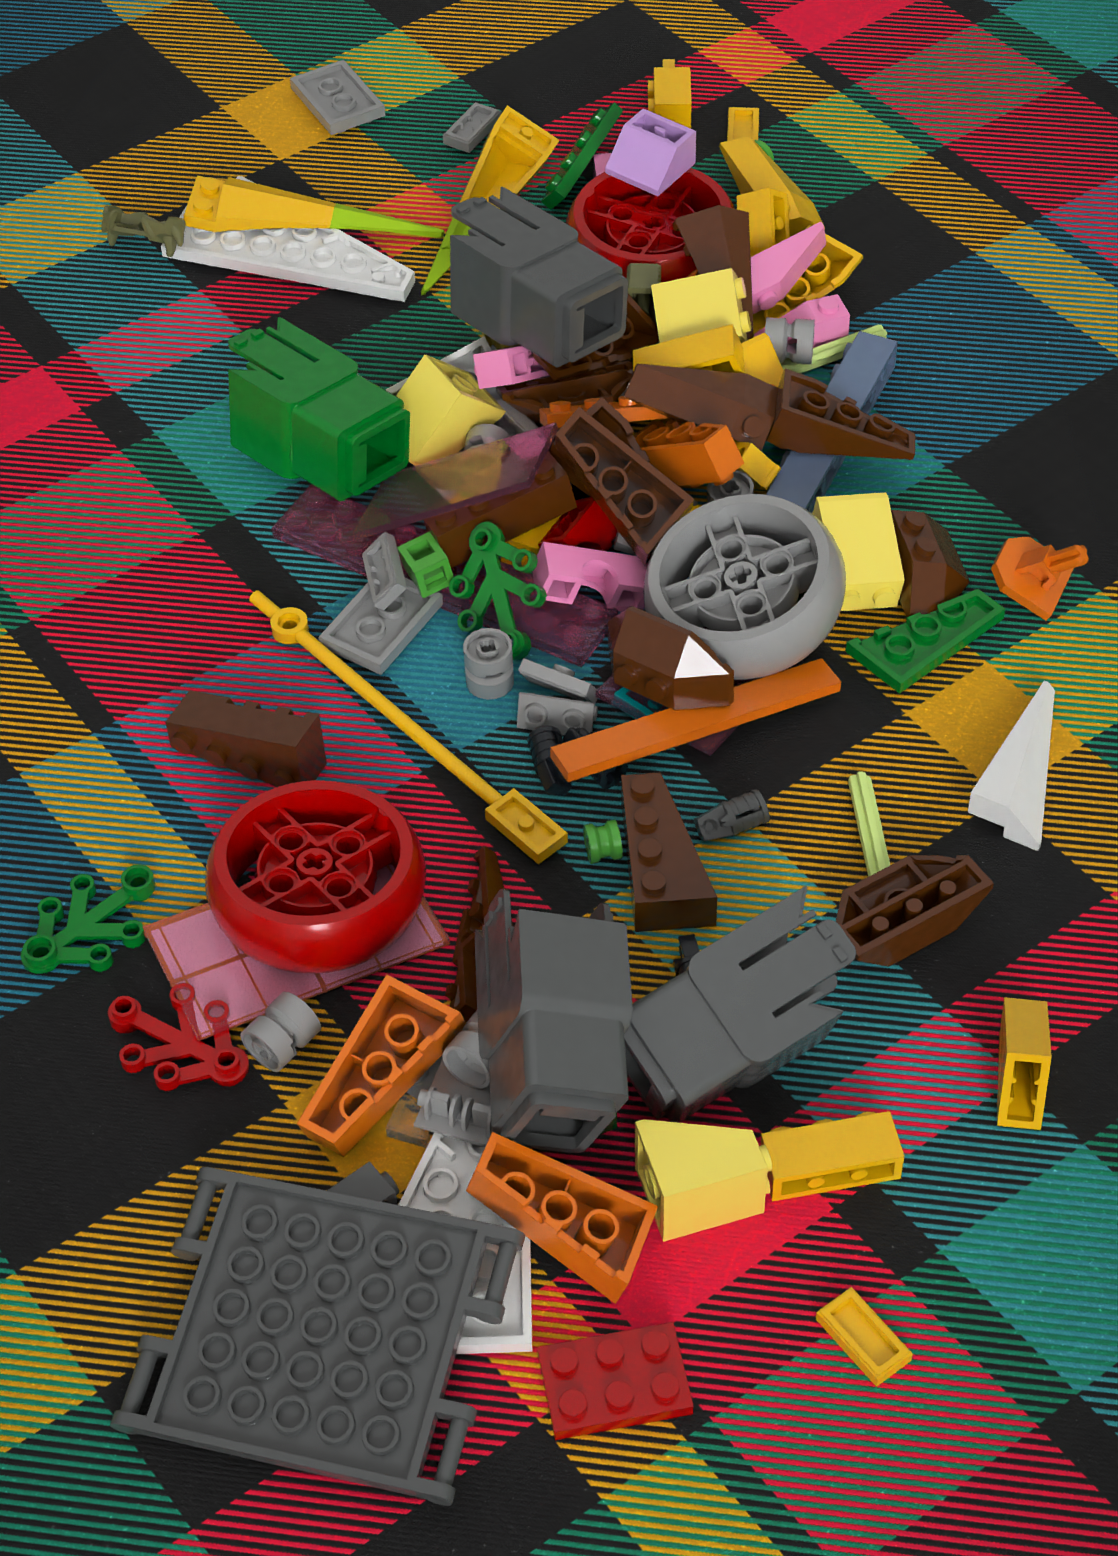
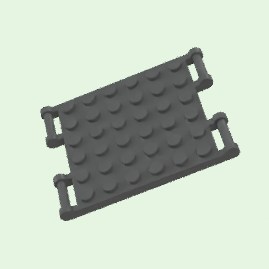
[110,1167,525,1506]

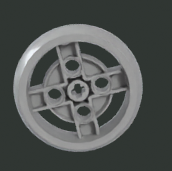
[643,494,846,680]

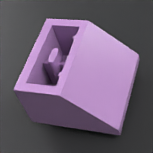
[605,108,696,196]

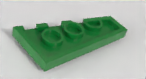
[541,102,623,210]
[846,589,1005,694]

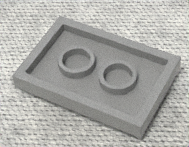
[290,59,386,135]
[319,578,443,675]

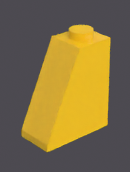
[997,997,1052,1130]

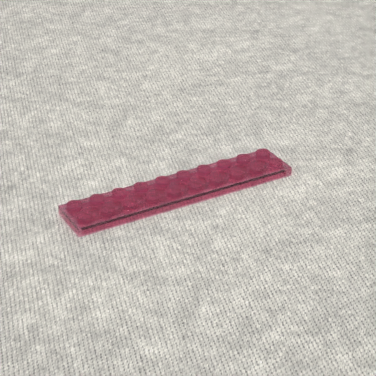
[272,484,618,668]

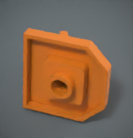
[991,537,1089,621]

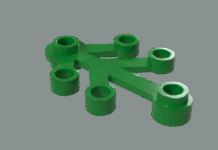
[449,522,547,661]
[20,865,156,974]

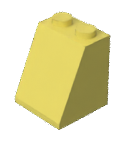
[651,268,751,343]
[396,354,506,469]
[812,492,905,611]
[635,1119,772,1242]

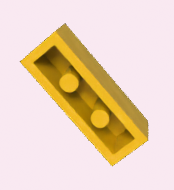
[633,324,744,373]
[760,1111,904,1202]

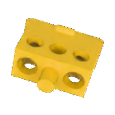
[735,442,781,491]

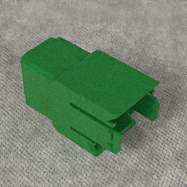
[228,317,410,502]

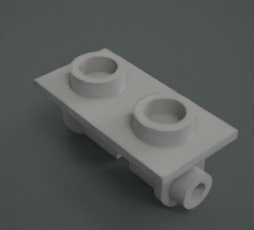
[517,692,598,735]

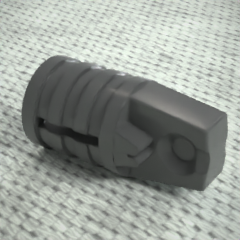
[694,789,770,841]

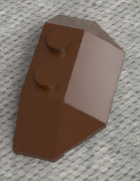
[496,361,633,430]
[891,510,970,617]
[608,606,734,710]
[836,855,994,967]

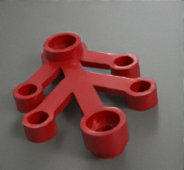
[108,983,249,1091]

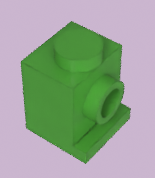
[397,531,454,598]

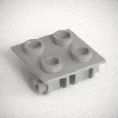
[413,1059,501,1147]

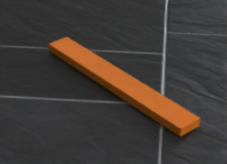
[550,658,841,782]

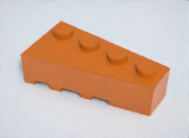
[634,419,744,488]
[297,974,466,1157]
[466,1132,658,1304]

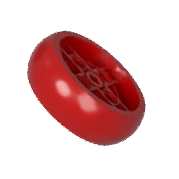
[566,168,735,283]
[205,780,426,974]

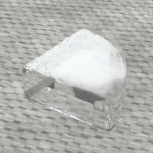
[386,1094,430,1148]

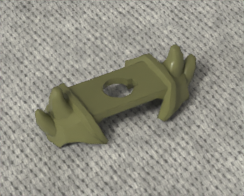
[101,206,186,257]

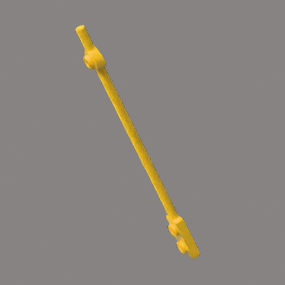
[249,590,568,865]

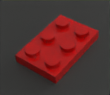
[537,1322,694,1440]

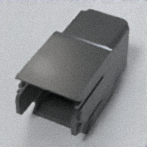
[450,187,628,368]
[624,886,856,1123]
[474,889,633,1153]

